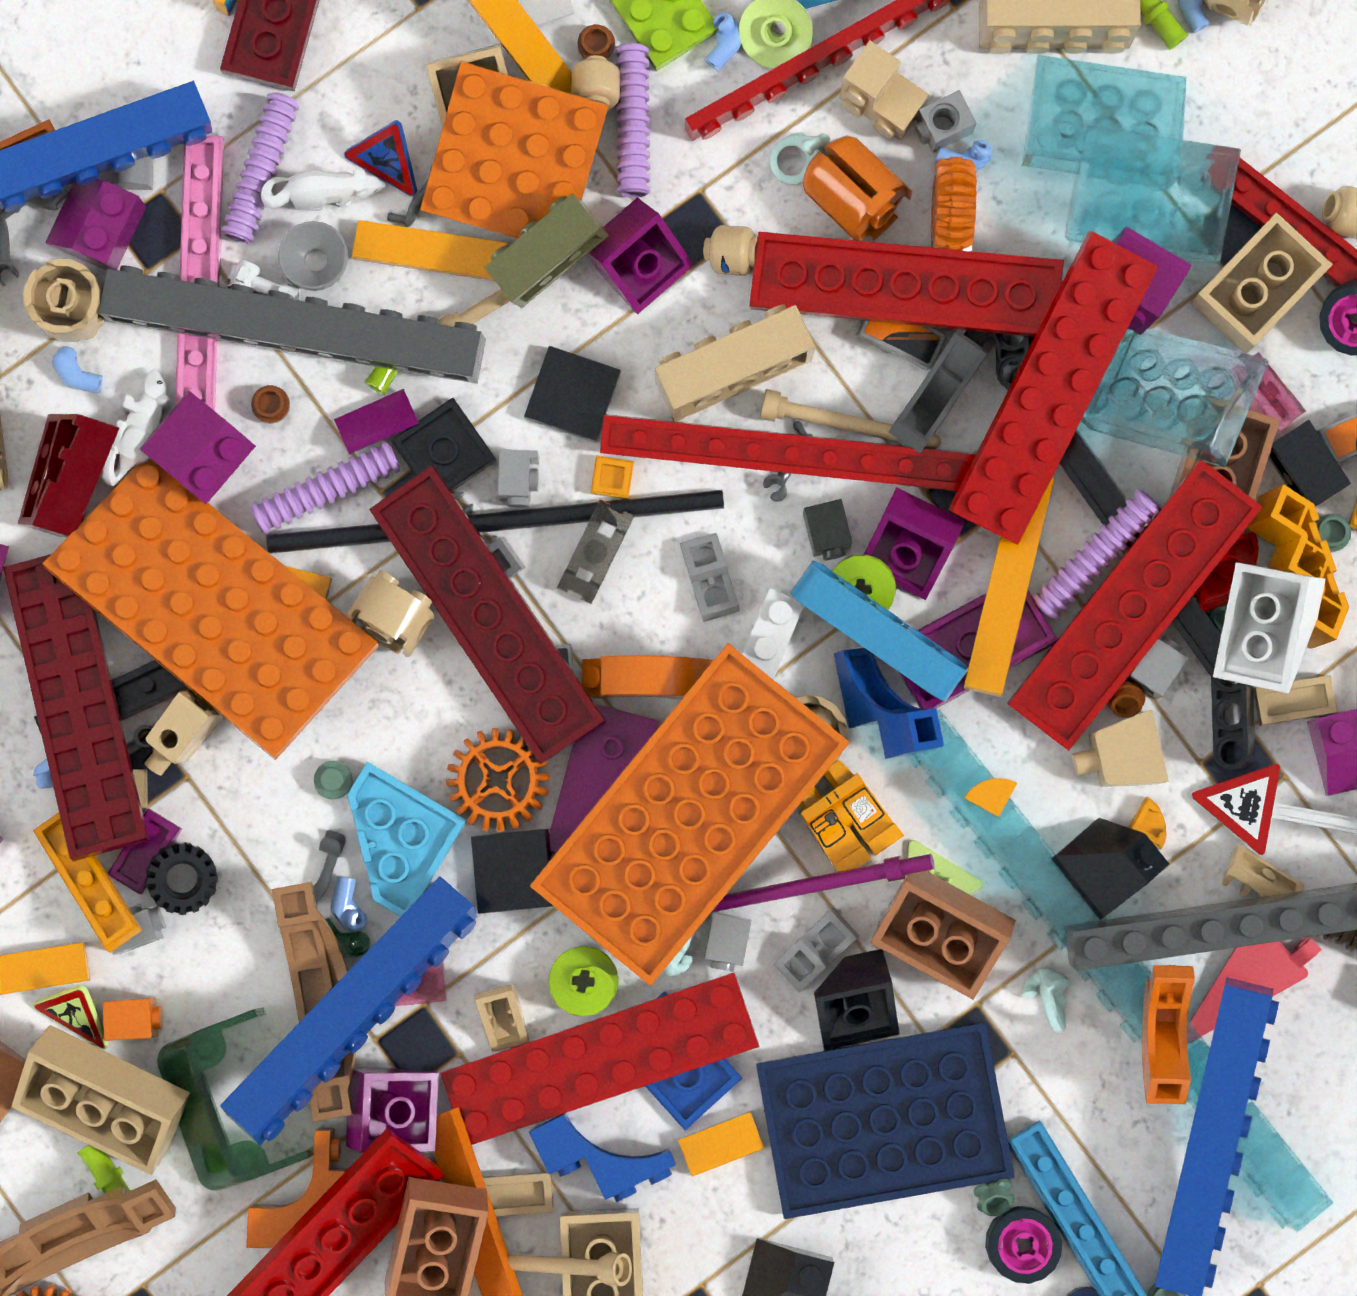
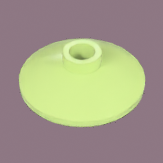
[739,0,813,69]

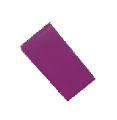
[334,389,419,454]
[108,808,183,894]

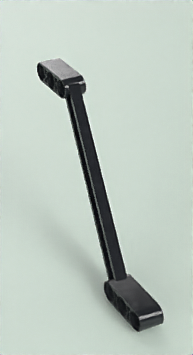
[995,333,1255,772]

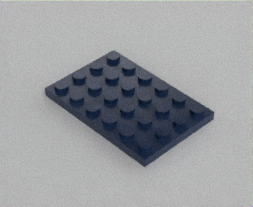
[756,1022,1015,1219]

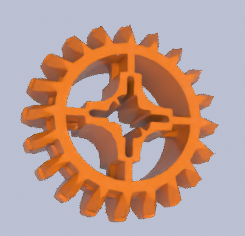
[931,157,977,251]
[446,728,550,832]

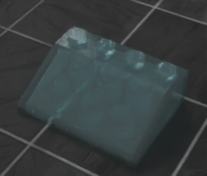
[1021,55,1187,188]
[1064,126,1241,264]
[1081,329,1269,467]

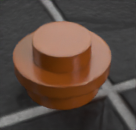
[577,24,615,59]
[251,385,290,424]
[1107,681,1145,718]

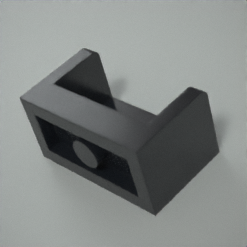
[1268,420,1351,507]

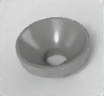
[278,221,348,291]

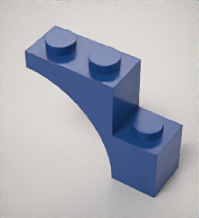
[833,648,944,759]
[529,1113,676,1202]

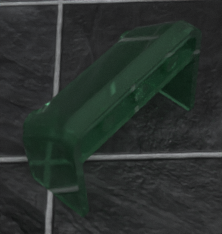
[157,1007,314,1191]

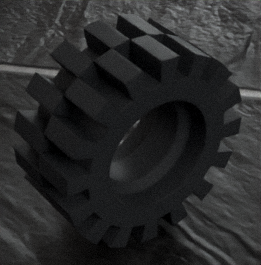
[146,842,218,915]

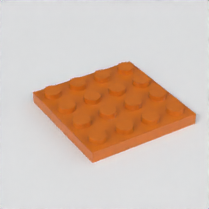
[420,61,609,239]

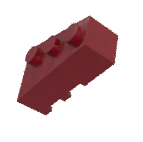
[18,414,119,537]

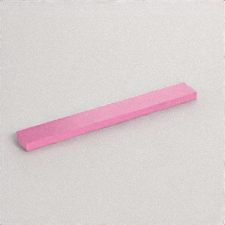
[175,136,224,411]

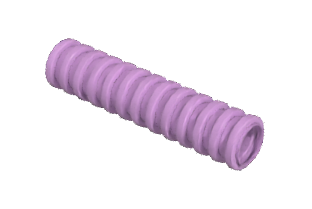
[616,43,650,198]
[221,92,300,244]
[250,441,400,535]
[1033,489,1161,620]

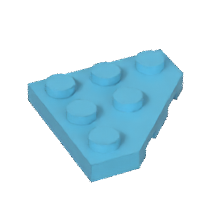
[347,762,467,917]

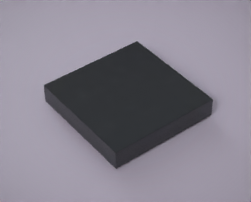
[524,346,621,443]
[391,398,497,492]
[471,829,553,914]

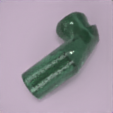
[325,918,370,958]

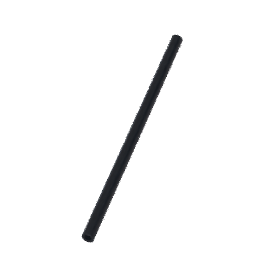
[266,490,724,554]

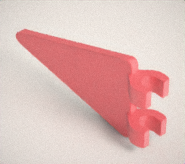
[1187,937,1322,1044]

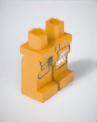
[798,760,904,872]

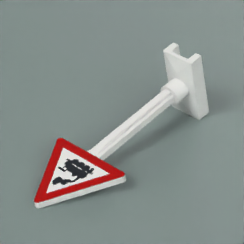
[1192,764,1357,855]

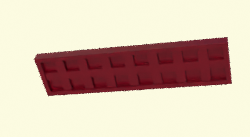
[3,554,149,862]

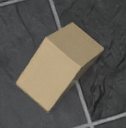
[474,984,529,1052]

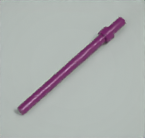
[711,854,935,913]

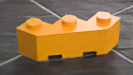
[1247,484,1349,649]

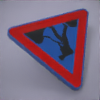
[344,120,418,197]

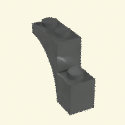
[889,329,995,453]

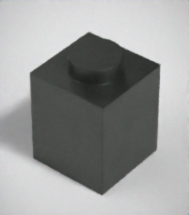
[803,499,853,561]

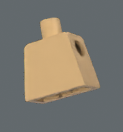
[143,690,224,776]
[1072,710,1169,787]

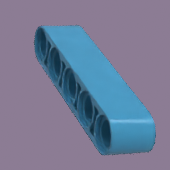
[790,561,968,701]

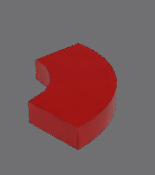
[1195,532,1259,612]

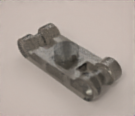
[556,499,634,604]

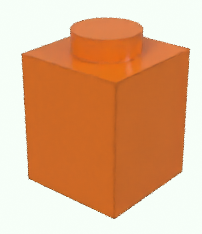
[102,998,163,1041]

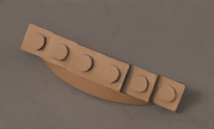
[272,882,356,1122]
[0,1179,176,1296]

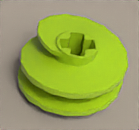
[832,554,896,610]
[548,946,619,1017]

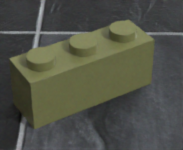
[484,193,609,308]

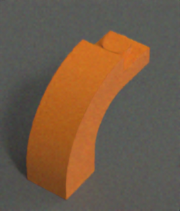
[581,655,714,700]
[1142,965,1195,1104]
[246,1128,348,1248]

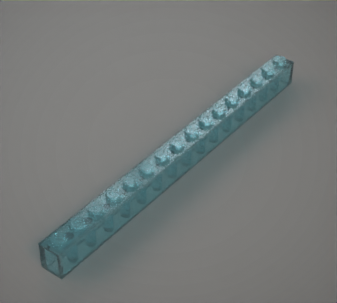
[904,710,1334,1232]

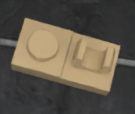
[1222,843,1304,897]

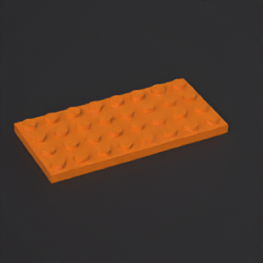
[43,459,379,760]
[530,643,850,986]

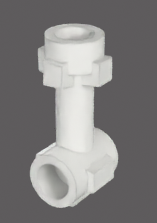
[228,260,301,301]

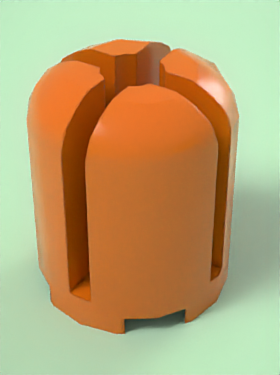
[803,135,912,241]

